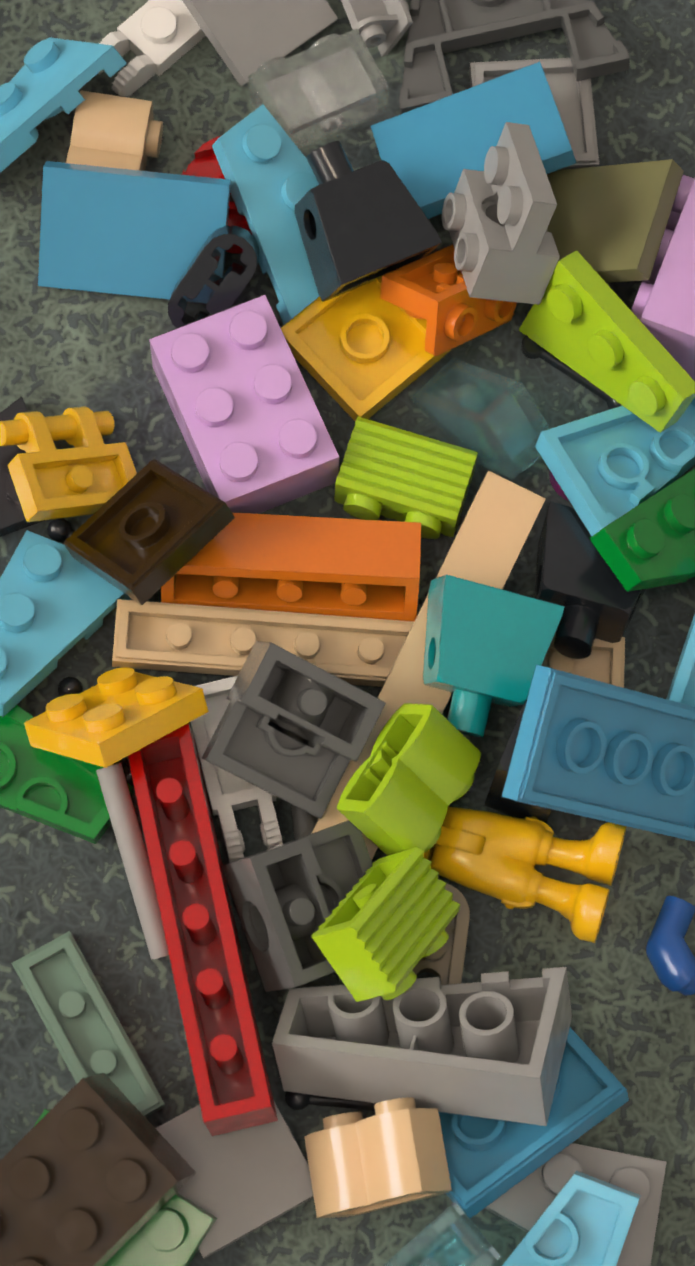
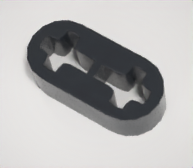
[168,226,259,329]

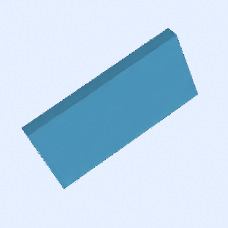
[502,665,695,842]

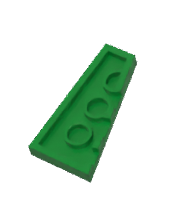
[0,705,135,844]

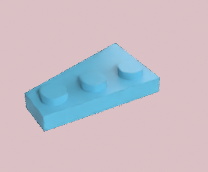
[502,1171,641,1266]

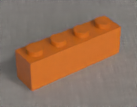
[161,512,421,622]

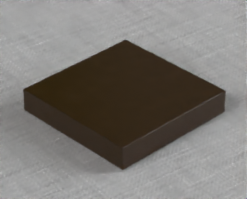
[63,459,235,605]

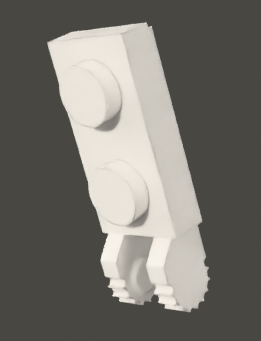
[97,0,206,97]
[190,676,283,863]

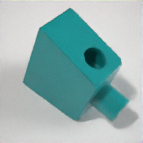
[423,575,564,737]

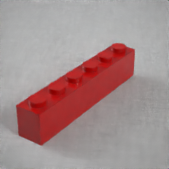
[128,723,278,1136]

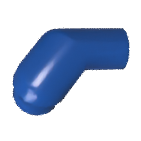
[646,896,695,996]

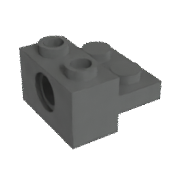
[202,641,386,819]
[221,820,372,992]

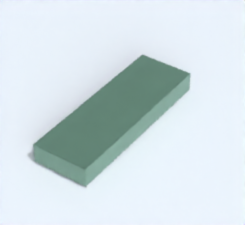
[12,931,165,1118]

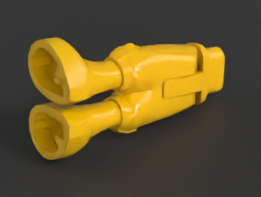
[423,807,627,943]

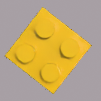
[281,278,451,422]
[24,667,209,768]

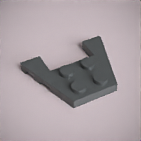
[399,0,630,114]

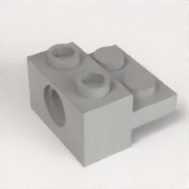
[442,122,560,305]

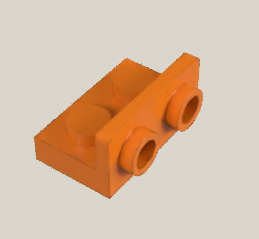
[380,245,517,356]

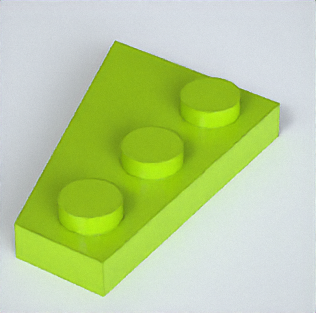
[519,250,695,433]

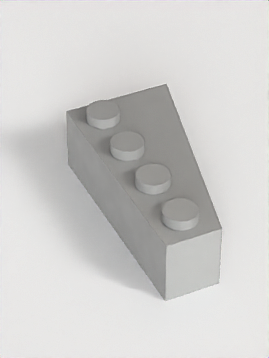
[272,967,572,1126]

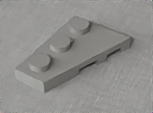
[485,1143,667,1266]

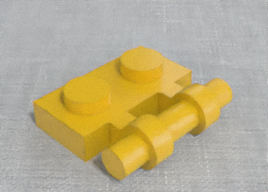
[0,406,137,522]

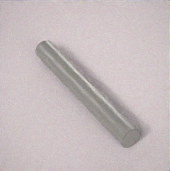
[96,763,169,960]

